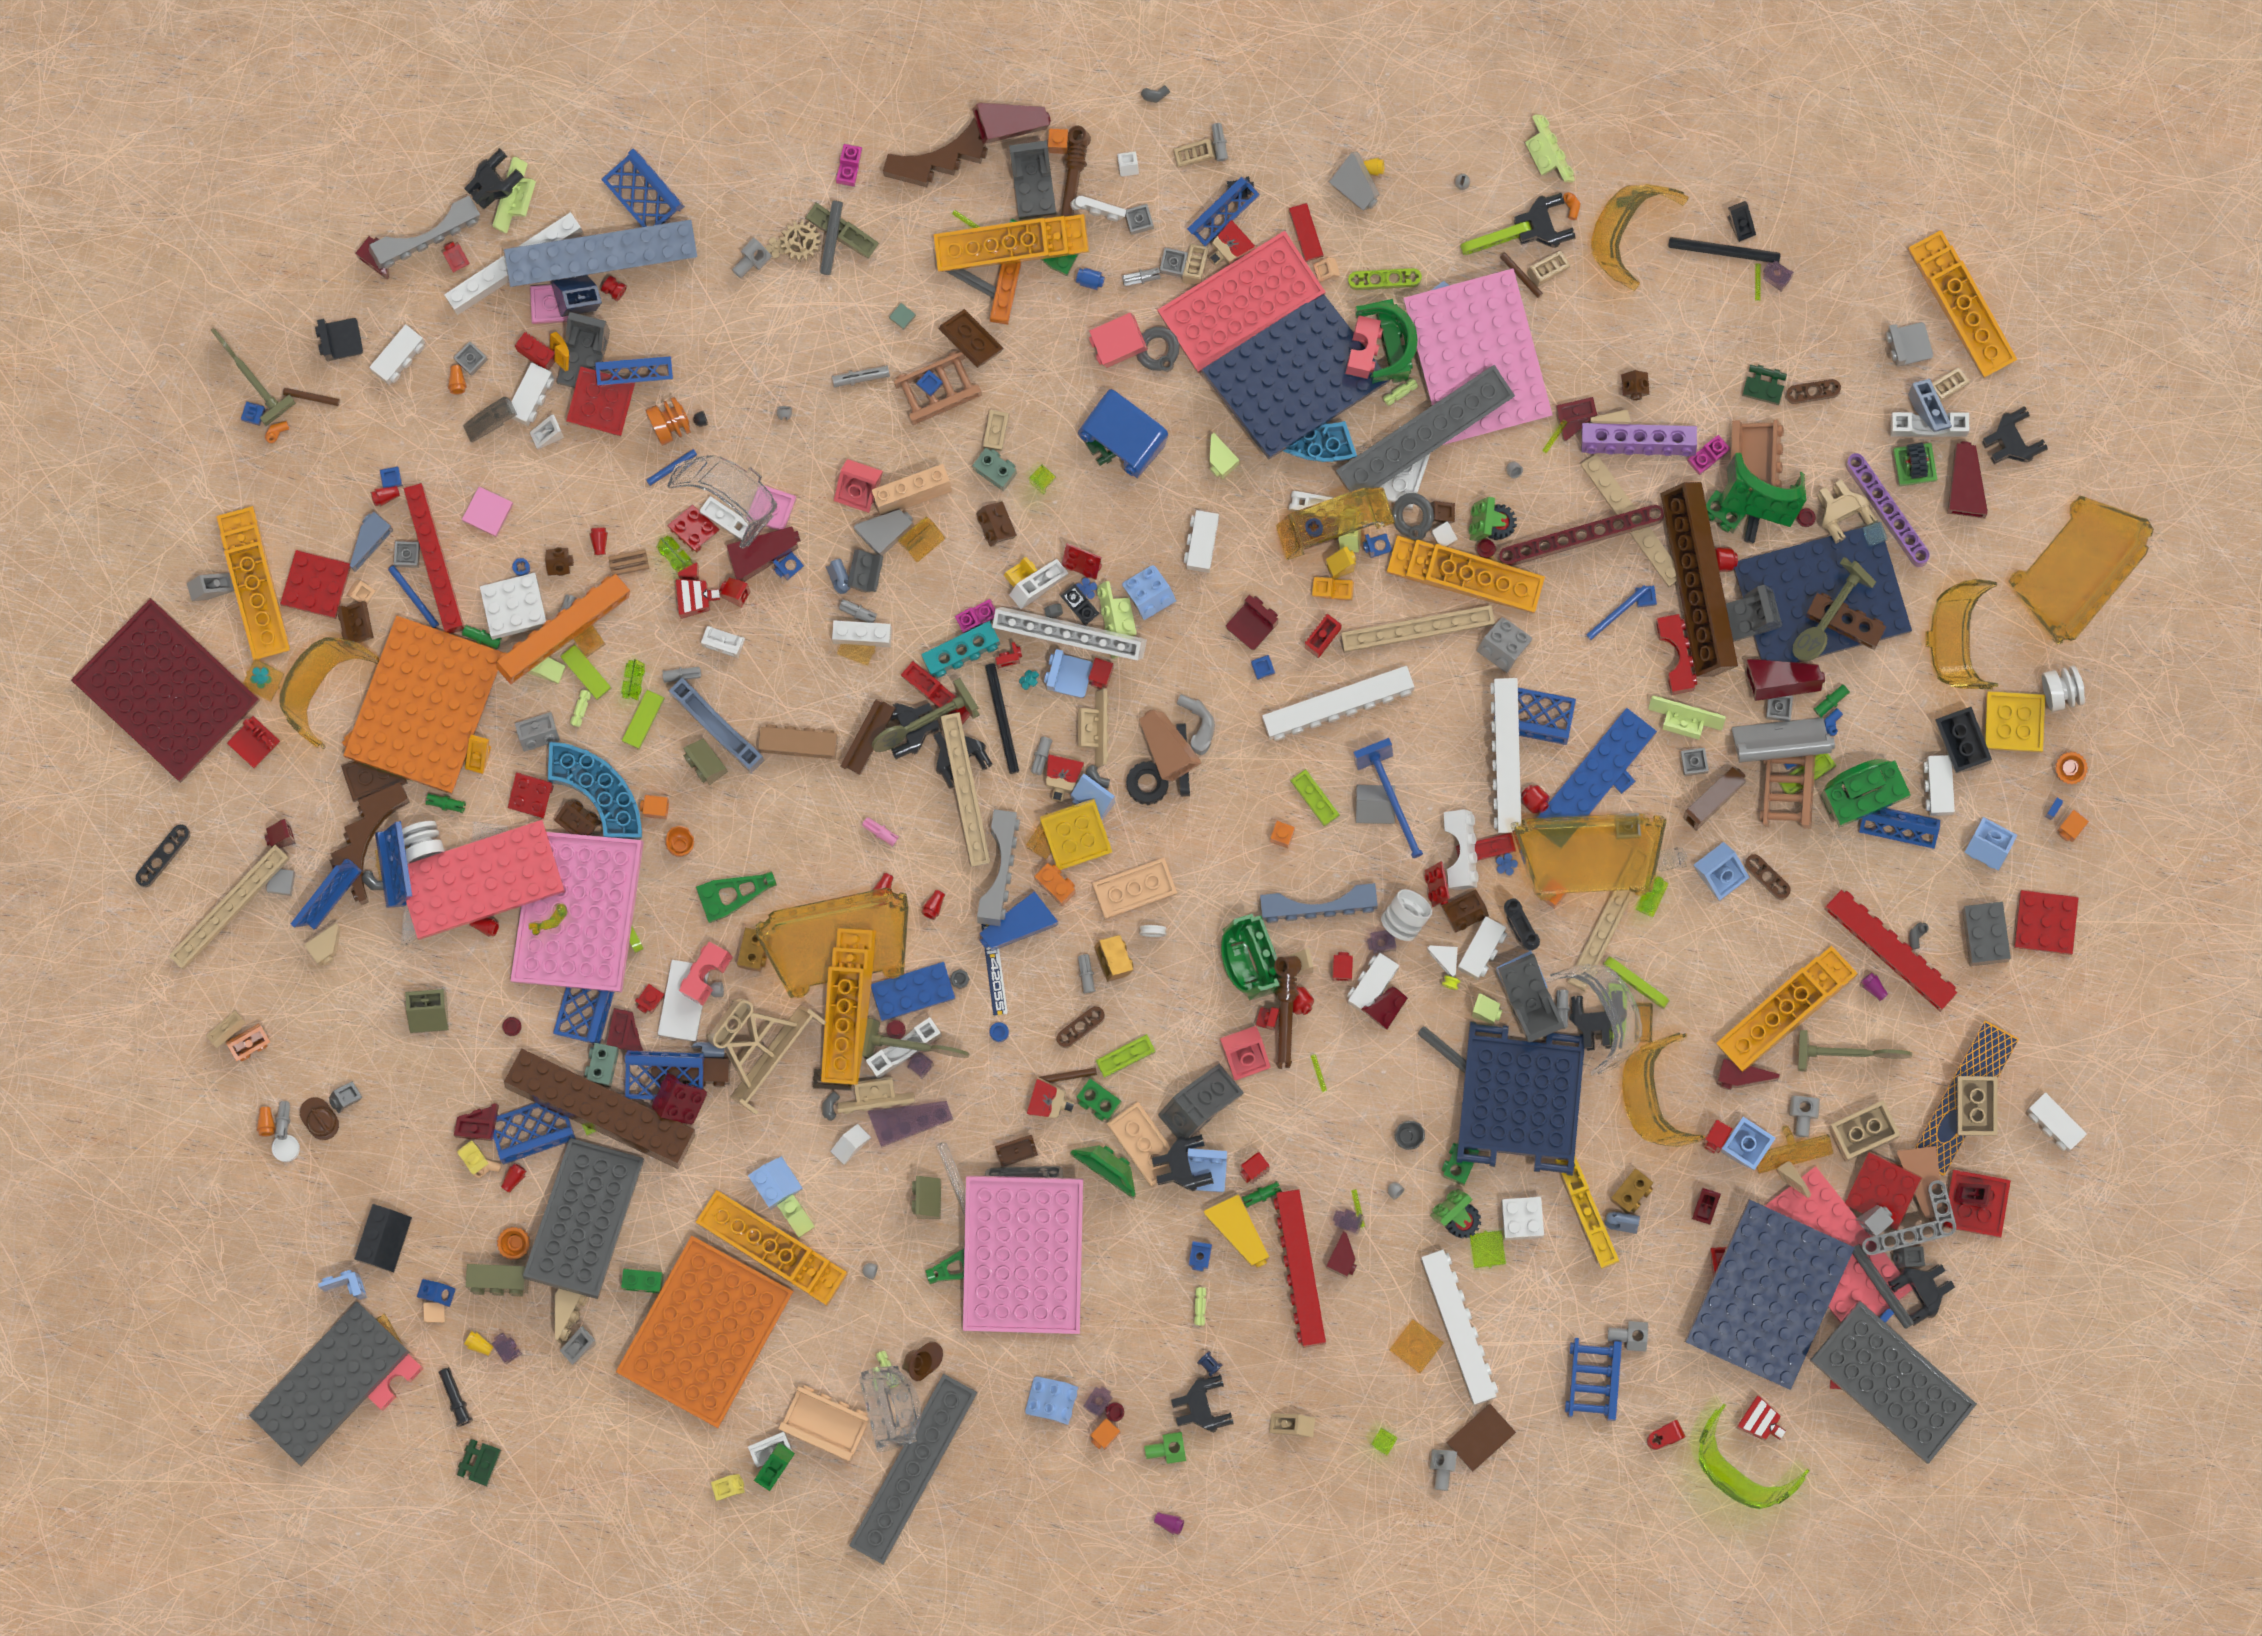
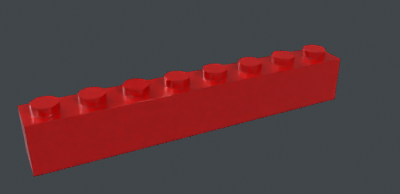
[403,483,465,634]
[1824,890,1958,1012]
[1273,1189,1326,1348]

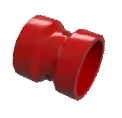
[601,275,627,301]

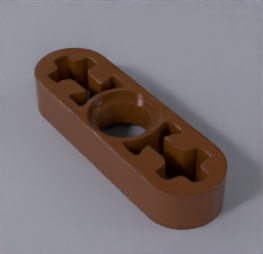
[1786,379,1841,404]
[1745,854,1791,900]
[1057,1006,1105,1048]

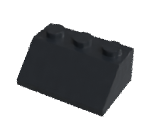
[1935,707,1992,773]
[354,1204,412,1273]

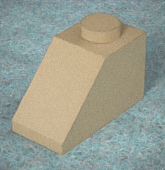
[305,923,341,966]
[1289,948,1313,977]
[1269,1413,1315,1437]

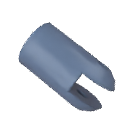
[826,559,850,594]
[691,1042,724,1059]
[1605,1212,1640,1234]

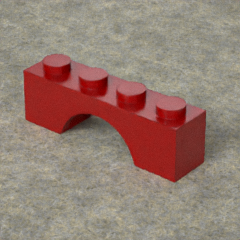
[1656,614,1697,696]

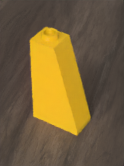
[1204,1194,1269,1268]

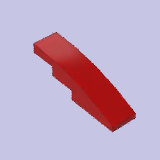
[901,661,971,725]

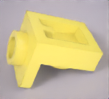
[457,1141,489,1175]
[711,1474,745,1501]

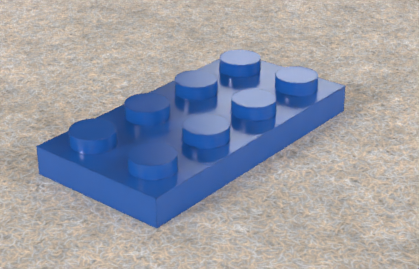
[871,962,955,1022]

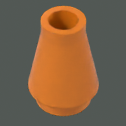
[448,365,467,395]
[257,1107,276,1137]

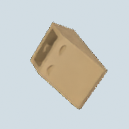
[555,1288,589,1344]

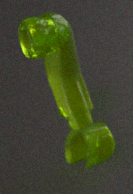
[528,904,568,935]

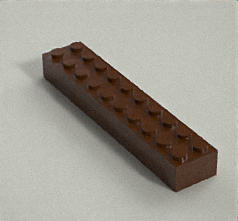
[1660,482,1738,677]
[504,1048,695,1169]

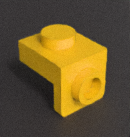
[1004,557,1037,587]

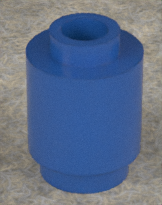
[1076,268,1105,290]

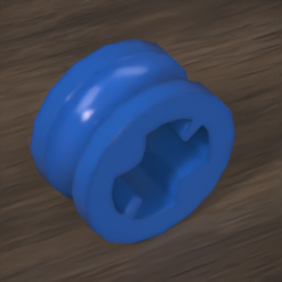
[512,558,530,576]

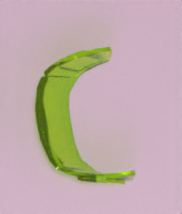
[1699,1403,1810,1509]

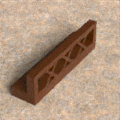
[840,699,896,775]

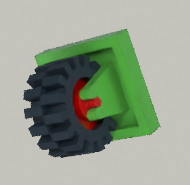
[1893,443,1938,487]
[1469,497,1517,541]
[1430,1189,1481,1239]

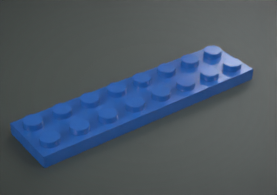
[1531,708,1657,850]

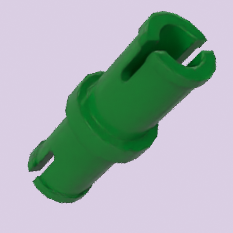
[462,624,502,649]
[1813,684,1850,718]
[426,793,466,813]
[1242,1181,1282,1208]

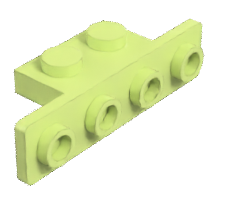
[1525,115,1575,183]
[493,157,536,233]
[1097,581,1137,659]
[1648,696,1726,740]

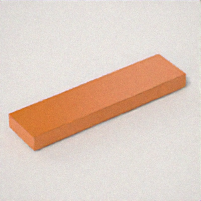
[990,262,1022,325]

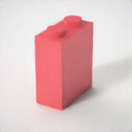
[1089,313,1148,368]

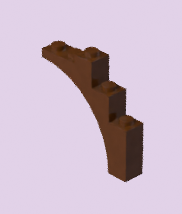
[883,117,988,188]
[329,782,410,905]

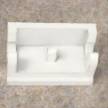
[701,626,745,658]
[748,1432,792,1468]

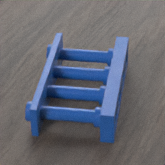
[1565,1338,1622,1421]

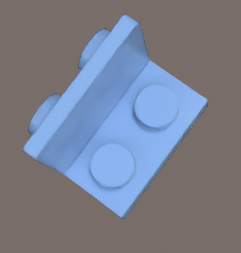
[1188,1148,1227,1192]
[318,1270,367,1300]

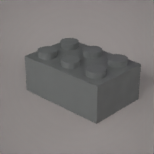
[1962,902,2011,966]

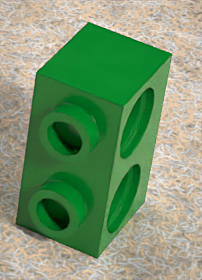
[1706,490,1747,533]
[1077,1079,1122,1122]
[1441,1142,1479,1186]
[621,1269,664,1294]
[754,1443,795,1491]

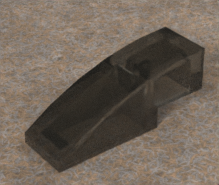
[463,396,517,443]

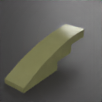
[805,202,879,259]

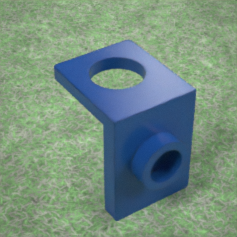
[1362,534,1392,558]
[773,552,804,581]
[417,1279,456,1307]

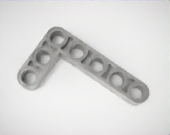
[1862,1180,1956,1255]

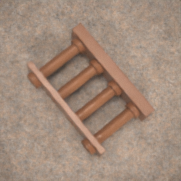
[894,351,982,425]
[1760,755,1816,829]

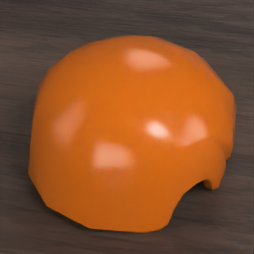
[665,825,694,857]

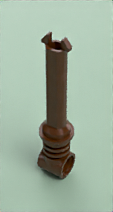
[1061,125,1091,217]
[1274,956,1302,1069]

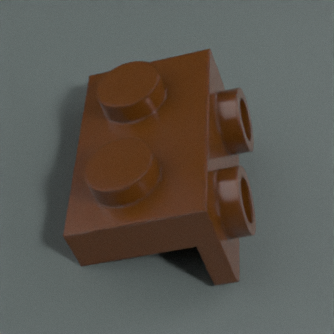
[976,501,1017,547]
[337,601,374,645]

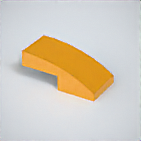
[550,332,569,371]
[1312,577,1354,601]

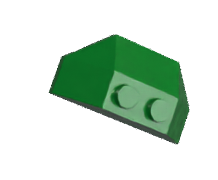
[1070,1145,1136,1199]

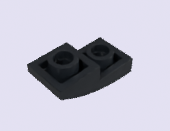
[1059,582,1100,626]

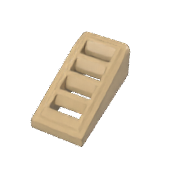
[1174,139,1216,167]
[1182,244,1209,285]
[1527,251,1571,287]
[1932,367,1969,402]
[1590,410,1631,425]
[1777,1161,1811,1198]

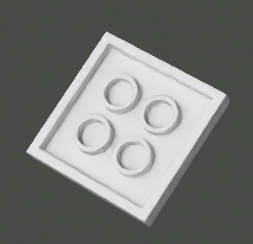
[480,573,546,640]

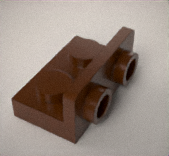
[554,800,602,836]
[1442,889,1489,933]

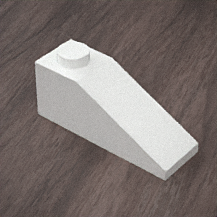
[1009,559,1068,609]

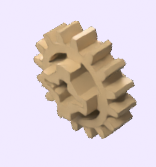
[780,220,821,262]

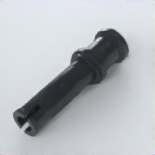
[438,1367,473,1427]

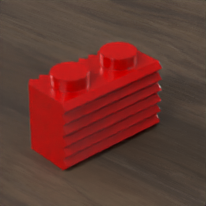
[515,332,555,370]
[1305,614,1342,658]
[1703,1120,1733,1154]
[1240,1152,1270,1184]

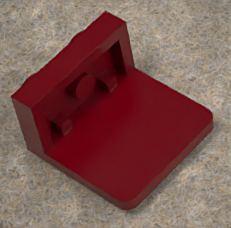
[1226,594,1278,650]
[652,1073,707,1125]

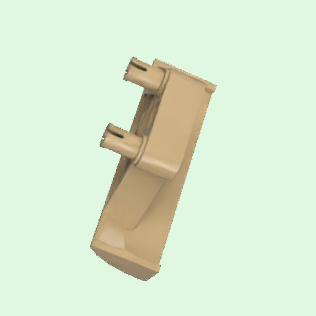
[706,999,826,1115]

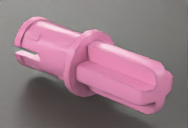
[862,818,899,847]

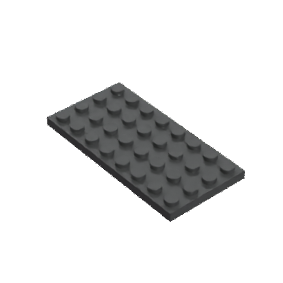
[523,1138,644,1299]
[1810,1301,1977,1464]
[249,1302,410,1467]

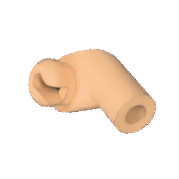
[474,1160,502,1178]

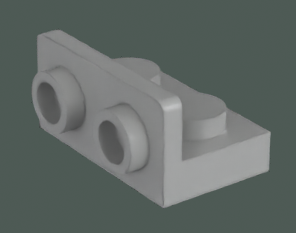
[515,712,560,751]

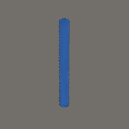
[388,565,439,628]
[1586,585,1649,640]

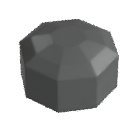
[1044,604,1063,618]
[950,969,970,989]

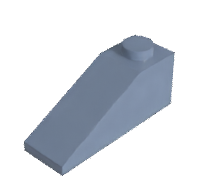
[1908,379,1952,432]
[350,512,393,572]

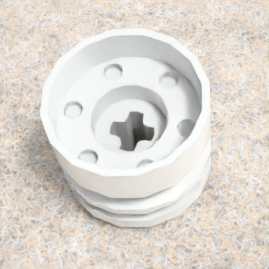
[2042,665,2085,712]
[402,821,445,864]
[1381,889,1432,941]

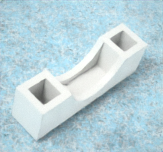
[1890,412,1969,437]
[1444,809,1479,890]
[866,1017,942,1079]

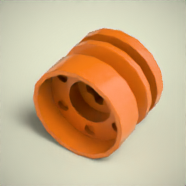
[645,397,691,446]

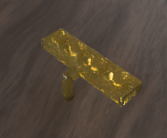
[1756,1125,1834,1174]

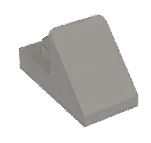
[560,1326,596,1365]

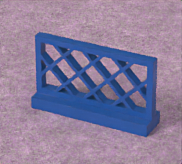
[601,148,685,227]
[1494,688,1576,745]
[375,821,412,908]
[290,859,362,929]
[553,987,615,1045]
[625,1050,704,1100]
[493,1103,576,1165]

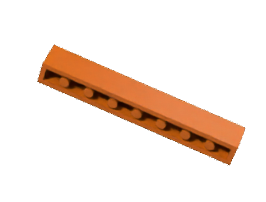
[496,574,630,685]

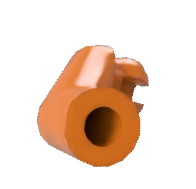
[1563,192,1581,220]
[265,421,289,443]

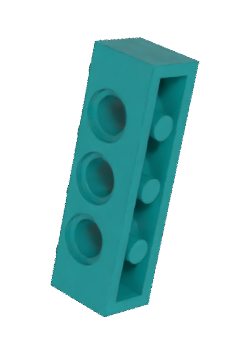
[921,621,1000,678]

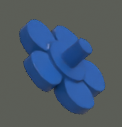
[1076,578,1097,599]
[1496,853,1518,875]

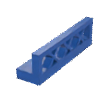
[1187,177,1260,247]
[594,356,673,386]
[1859,808,1941,849]

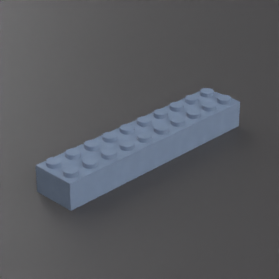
[503,220,697,287]

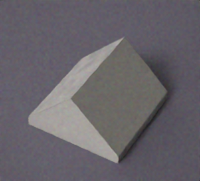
[1356,785,1395,824]

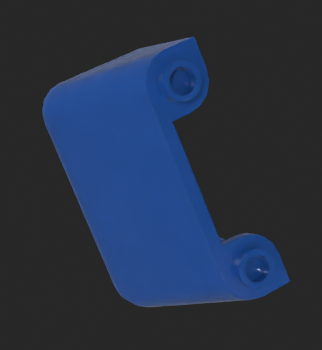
[1078,389,1168,479]

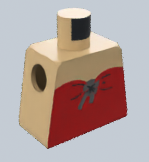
[1208,220,1255,266]
[1046,754,1085,802]
[1027,1078,1075,1118]

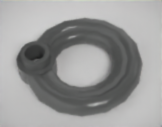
[1137,327,1180,372]
[1392,493,1434,541]

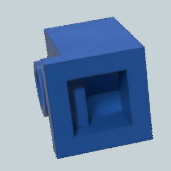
[1189,1241,1212,1272]

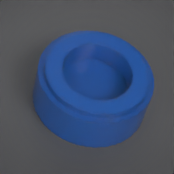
[990,1022,1009,1042]

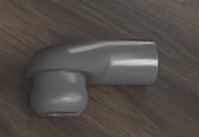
[1909,922,1929,949]
[822,1091,840,1121]

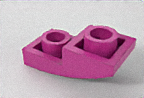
[836,144,862,187]
[1687,435,1730,475]
[955,599,996,633]

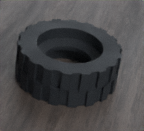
[1126,761,1169,805]

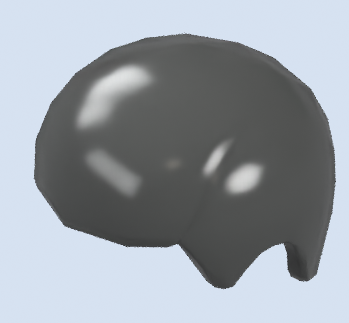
[1394,1120,1425,1150]

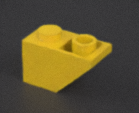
[1326,546,1357,580]

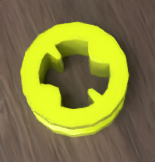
[1441,975,1461,990]

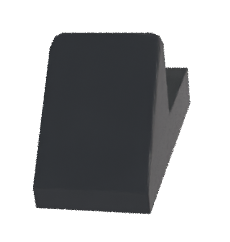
[1728,201,1756,242]

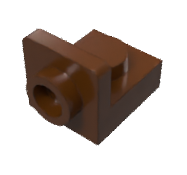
[1430,501,1455,523]

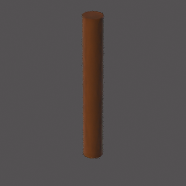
[1500,252,1543,298]
[283,388,340,406]
[1039,1067,1097,1083]

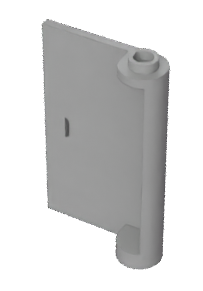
[1732,718,1835,763]

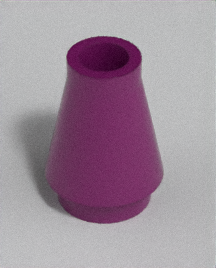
[1860,972,1888,1001]
[1154,1512,1184,1535]

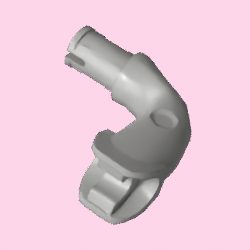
[1177,694,1215,755]

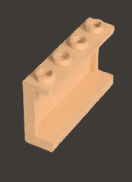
[872,464,952,516]
[779,1385,870,1462]

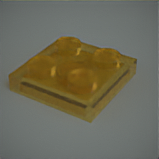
[1389,1319,1444,1374]

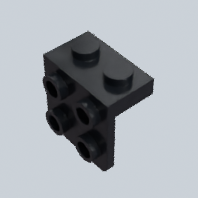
[315,318,363,361]

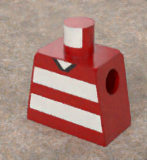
[675,579,720,619]
[1736,1395,1786,1441]

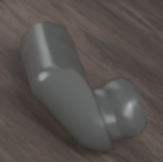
[1141,85,1170,103]
[1086,765,1110,789]
[362,870,384,890]

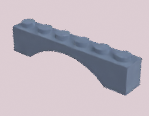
[669,678,765,773]
[1260,883,1378,923]

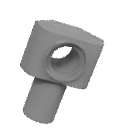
[732,238,772,279]
[1789,1096,1820,1137]
[1608,1321,1648,1352]
[1430,1449,1457,1491]

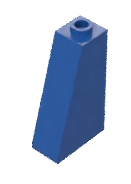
[979,891,1058,951]

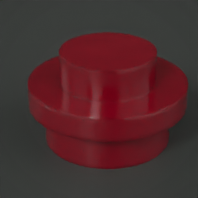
[1797,508,1816,527]
[1477,540,1496,558]
[502,1017,522,1036]
[886,1020,906,1039]
[1105,1402,1125,1422]

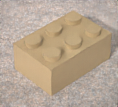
[1957,1076,1997,1136]
[1829,1100,1900,1162]

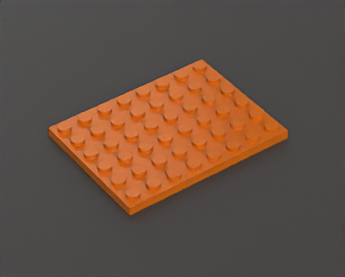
[343,615,504,794]
[616,1235,794,1428]

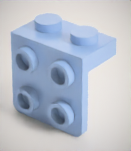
[1122,565,1176,620]
[1044,649,1093,698]
[1025,1377,1078,1425]

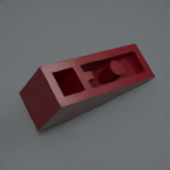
[1717,1059,1780,1090]

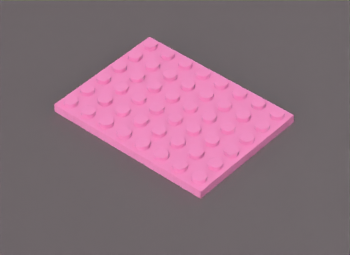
[1403,269,1553,445]
[510,832,644,993]
[963,1175,1083,1334]

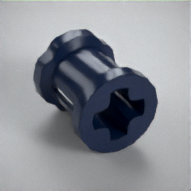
[1197,1351,1223,1377]

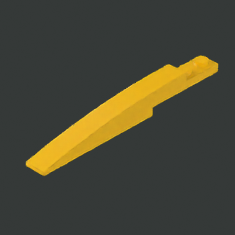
[1554,1156,1619,1269]

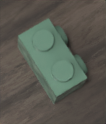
[972,448,1017,492]
[584,1043,619,1087]

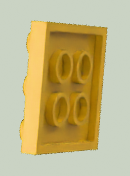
[1985,691,2045,753]
[1040,799,1112,870]

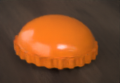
[2055,751,2088,784]
[497,1227,531,1260]

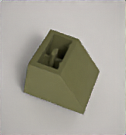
[683,739,728,785]
[405,989,449,1033]
[912,1176,941,1219]

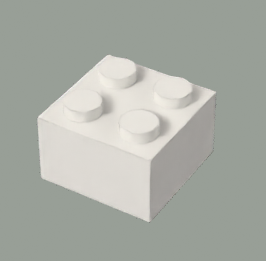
[1501,1197,1544,1241]

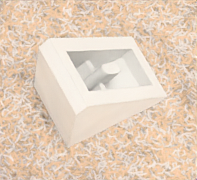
[530,415,564,449]
[1427,945,1458,978]
[830,1124,871,1165]

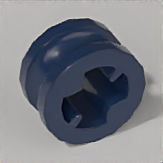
[1305,518,1323,537]

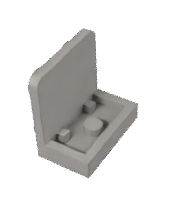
[1886,322,1933,367]
[1477,617,1532,673]

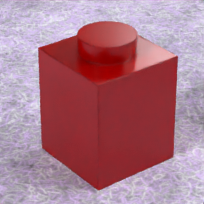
[1088,657,1114,689]
[1333,952,1353,982]

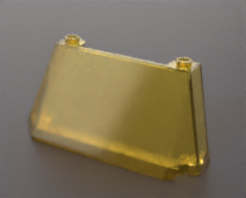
[2008,496,2154,644]
[1511,813,1666,900]
[756,888,909,998]

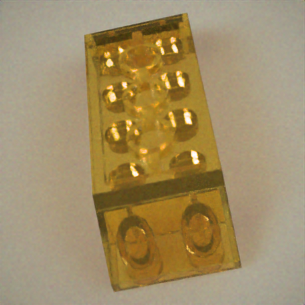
[1276,488,1395,560]

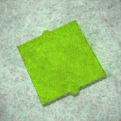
[1470,1230,1506,1268]

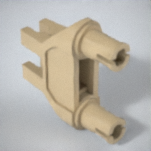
[1817,479,1878,543]

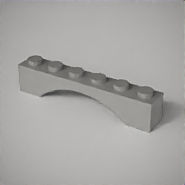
[369,196,480,270]
[977,809,1020,926]

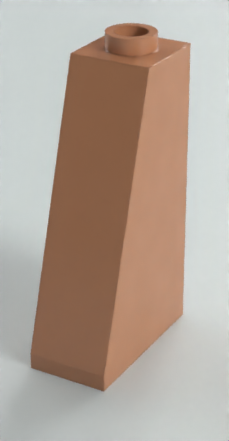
[1139,710,1202,782]
[1896,1146,1945,1222]

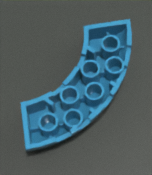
[1283,421,1357,462]
[548,742,642,840]

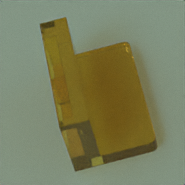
[898,516,945,562]
[1026,813,1051,859]

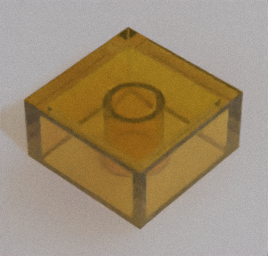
[573,625,606,658]

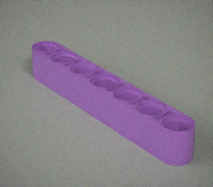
[1846,453,1930,567]

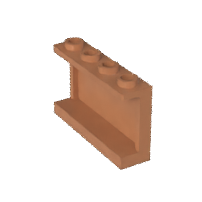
[1731,419,1784,490]

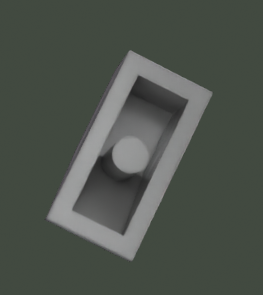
[187,573,234,601]
[1855,1205,1894,1237]

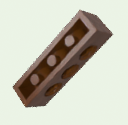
[1806,593,1886,651]

